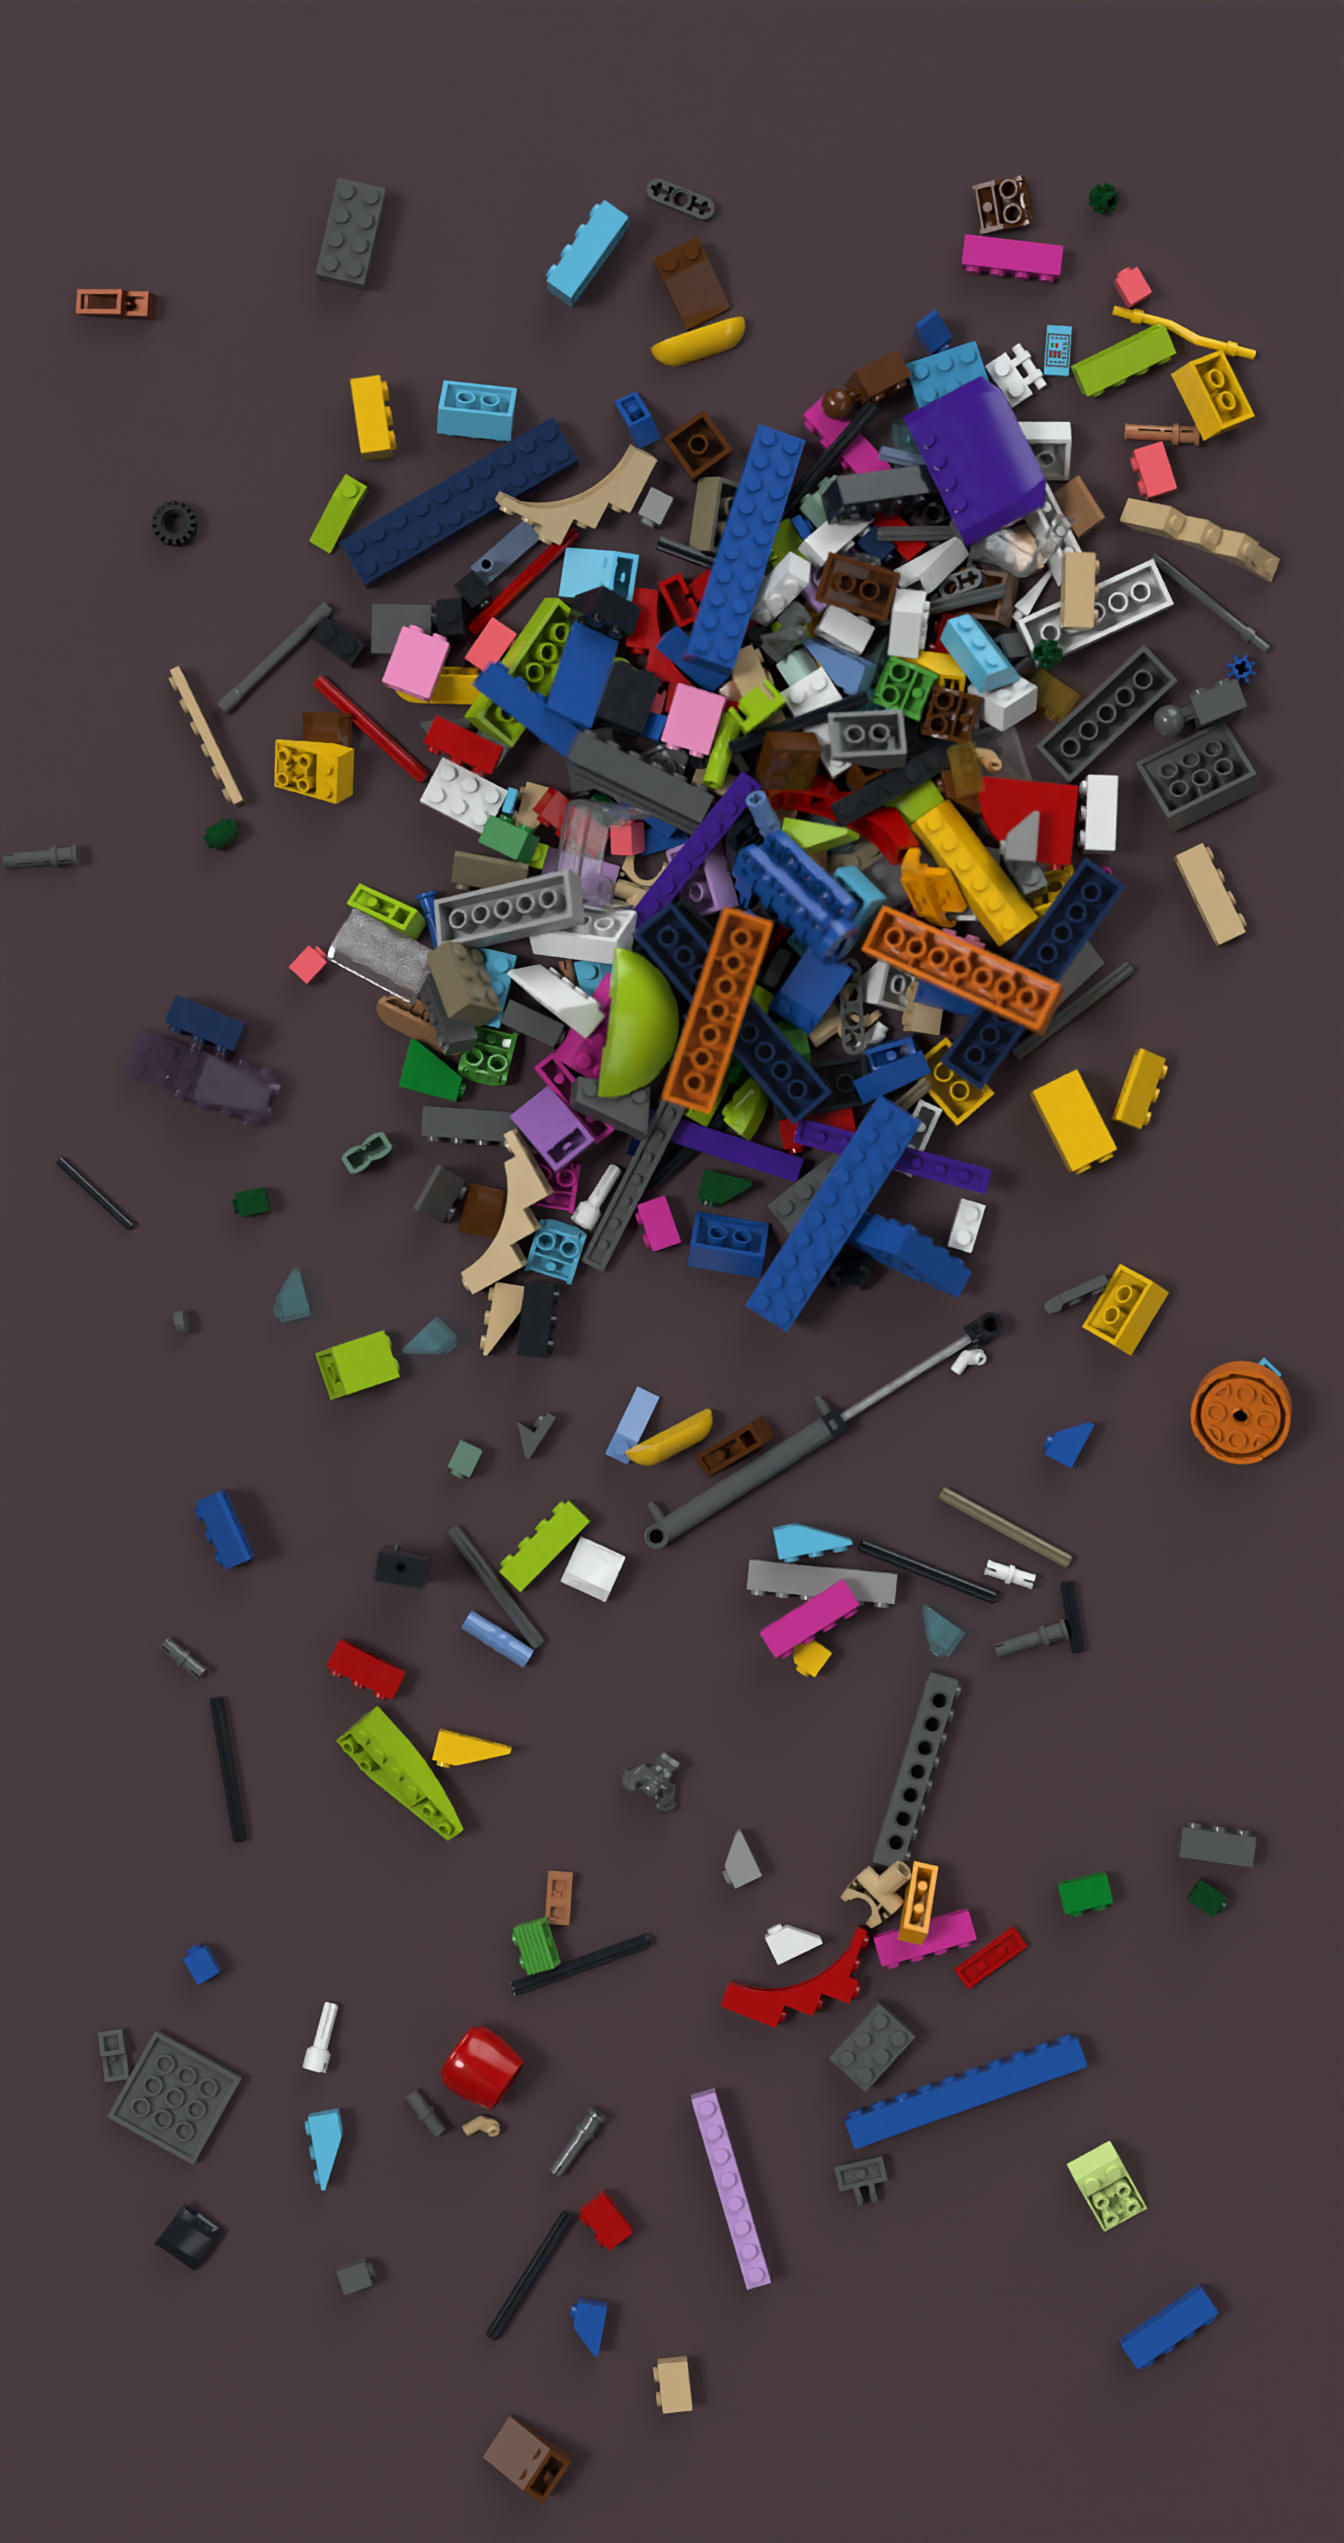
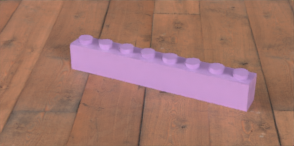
[691,2088,771,2290]

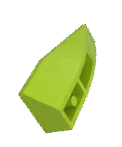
[336,1706,463,1841]

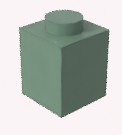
[448,1439,483,1479]

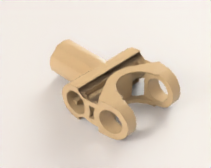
[613,855,669,911]
[807,980,882,1048]
[840,1861,912,1928]

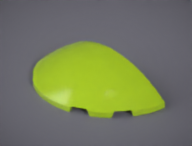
[598,948,679,1097]

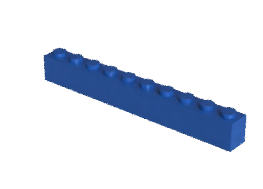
[471,661,676,839]
[844,2034,1088,2149]

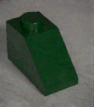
[697,1169,752,1208]

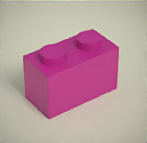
[634,1195,681,1252]

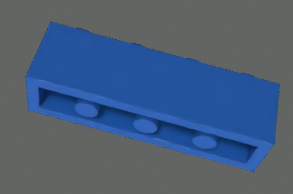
[914,980,978,1018]
[1119,2284,1219,2369]

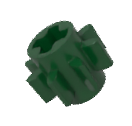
[1089,182,1119,215]
[1032,639,1063,670]

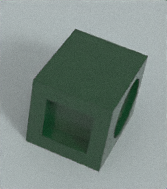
[232,1187,271,1218]
[1186,1878,1227,1917]

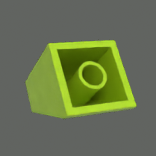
[315,1330,400,1400]

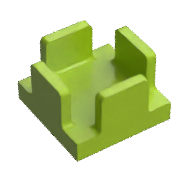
[728,679,786,735]

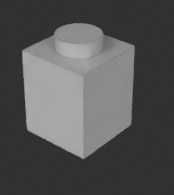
[638,487,674,529]

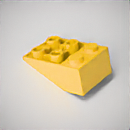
[894,651,967,704]
[274,739,354,804]

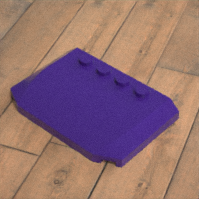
[904,376,1046,547]

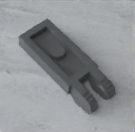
[1043,1274,1109,1314]

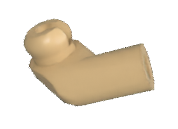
[967,746,1002,772]
[462,2115,500,2137]

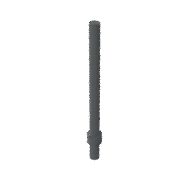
[1150,552,1270,653]

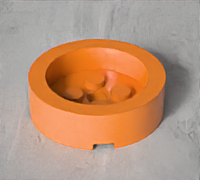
[1191,1361,1292,1464]

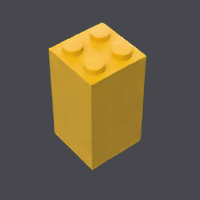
[1029,1069,1117,1174]

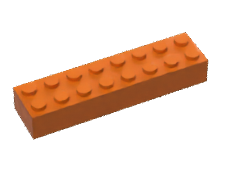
[861,905,1065,1036]
[661,907,773,1114]

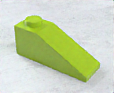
[309,474,369,554]
[782,818,860,857]
[347,883,427,943]

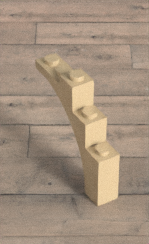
[495,444,657,545]
[1120,498,1280,582]

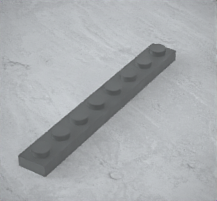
[581,1099,686,1272]

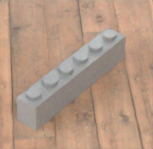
[746,1558,897,1608]

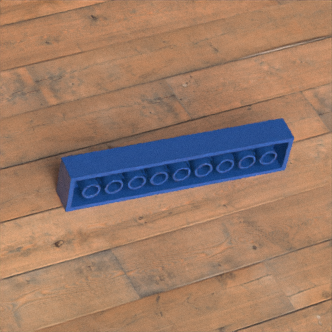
[682,424,806,676]
[745,1094,922,1332]

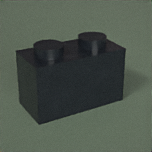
[311,617,367,669]

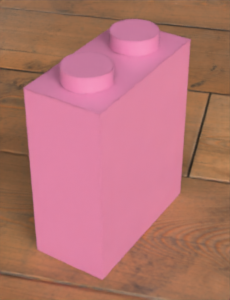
[382,625,451,703]
[661,683,728,758]

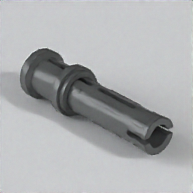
[3,844,80,869]
[994,1619,1070,1659]
[549,2107,607,2178]

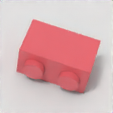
[1130,441,1177,501]
[464,617,517,671]

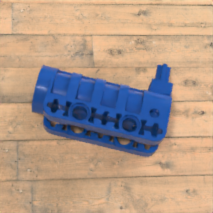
[732,829,860,966]

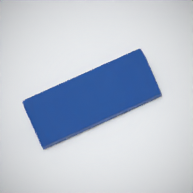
[657,626,730,692]
[853,1050,931,1104]

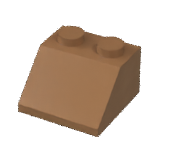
[1053,475,1105,540]

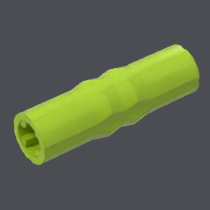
[702,713,743,789]

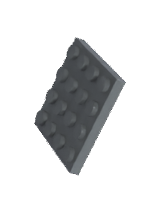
[107,2029,242,2165]

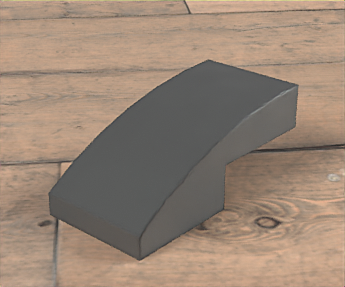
[98,2029,130,2083]

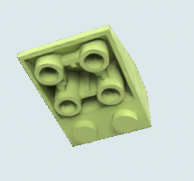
[1067,2141,1147,2232]

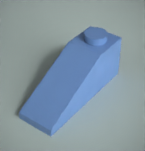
[803,637,877,695]
[605,1386,660,1464]

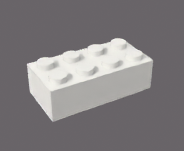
[781,667,851,780]

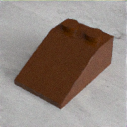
[653,237,731,331]
[815,552,901,623]
[937,567,1020,628]

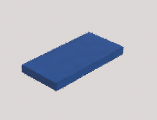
[544,621,619,730]

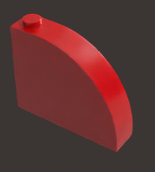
[977,776,1078,871]

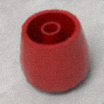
[440,2026,525,2111]

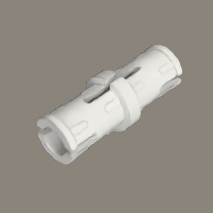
[984,1560,1036,1589]

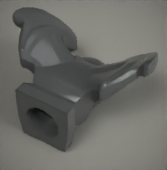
[761,601,812,663]
[621,1753,680,1814]

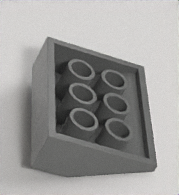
[1135,719,1260,833]

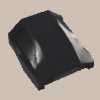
[726,811,764,872]
[154,2203,225,2271]

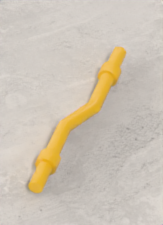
[1112,305,1256,360]

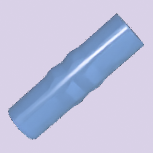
[746,791,782,839]
[461,1611,534,1668]

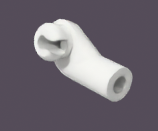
[950,1349,987,1375]

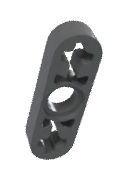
[647,178,715,222]
[926,567,986,601]

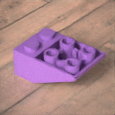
[509,1086,595,1174]

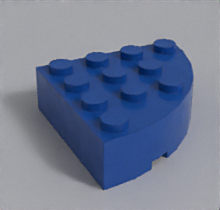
[845,1211,972,1298]

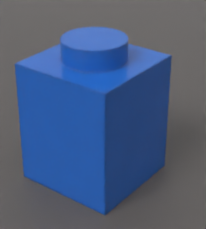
[183,1944,221,1985]

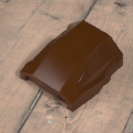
[972,175,1034,235]
[920,685,983,746]
[302,712,353,749]
[459,1183,508,1239]

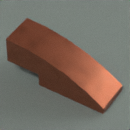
[76,289,157,320]

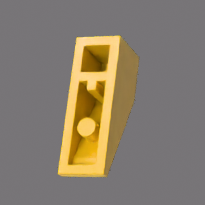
[432,1729,512,1768]

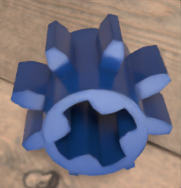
[1225,654,1256,684]

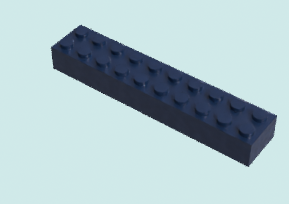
[340,417,579,589]
[939,857,1126,1091]
[631,902,832,1125]

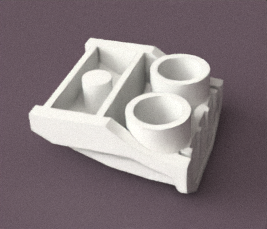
[561,1536,625,1602]

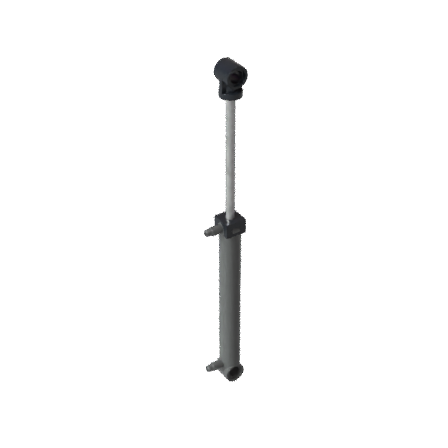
[644,1312,1003,1549]

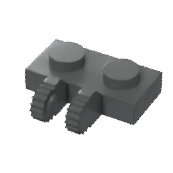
[834,2155,888,2206]

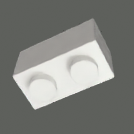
[813,605,875,656]
[946,1198,986,1253]

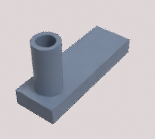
[470,521,540,587]

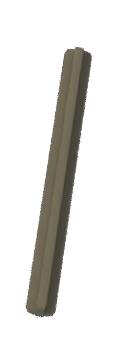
[939,1488,1072,1567]

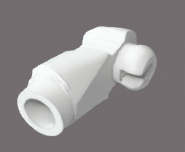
[852,1020,889,1056]

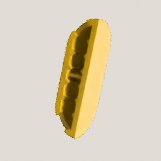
[651,317,745,367]
[395,667,480,704]
[625,1409,713,1466]

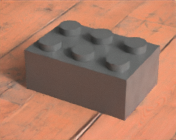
[828,2000,915,2092]

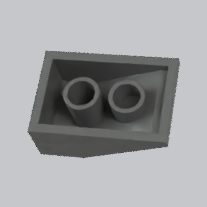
[827,709,907,769]
[413,1165,468,1223]

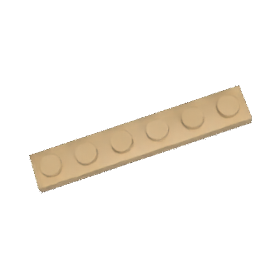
[169,666,244,806]

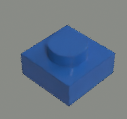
[791,514,814,542]

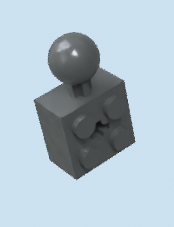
[1153,677,1247,737]

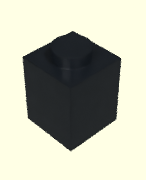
[454,570,492,612]

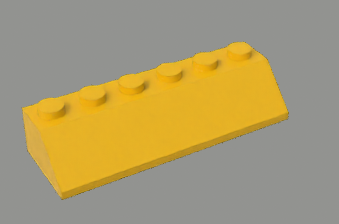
[910,799,1038,947]

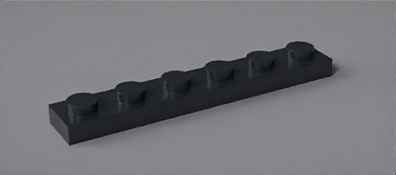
[830,740,968,828]

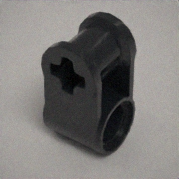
[920,496,953,526]

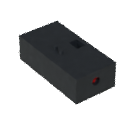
[374,1545,433,1589]

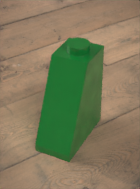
[399,1039,466,1102]

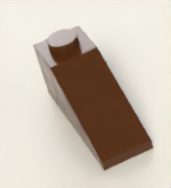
[695,1415,775,1477]

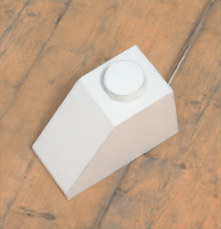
[765,1924,823,1965]

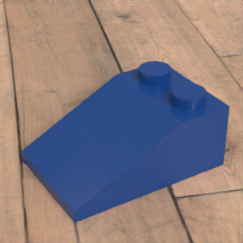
[768,946,853,1035]

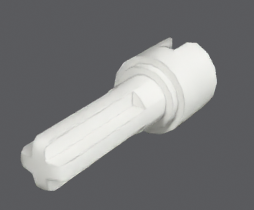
[571,1164,622,1231]
[302,2002,338,2073]

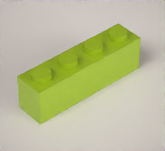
[1071,323,1176,397]
[499,1500,590,1592]

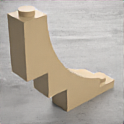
[461,1128,554,1294]

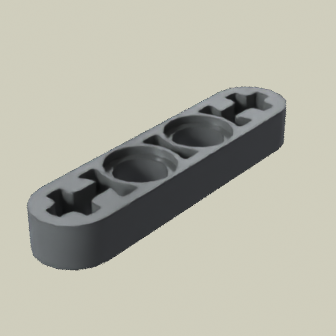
[839,958,865,1055]

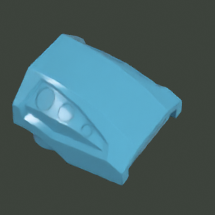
[524,1219,587,1285]

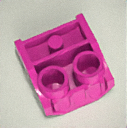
[533,1153,581,1214]

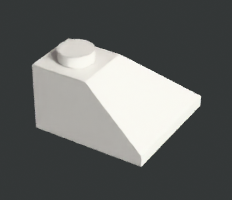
[857,961,918,1012]

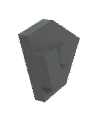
[639,742,690,776]

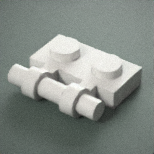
[984,343,1047,409]

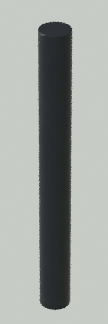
[56,1156,135,1230]

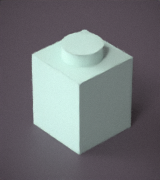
[776,646,819,686]

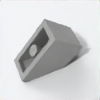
[1000,811,1039,863]
[722,1829,762,1889]

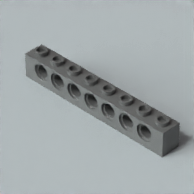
[872,1670,961,1867]

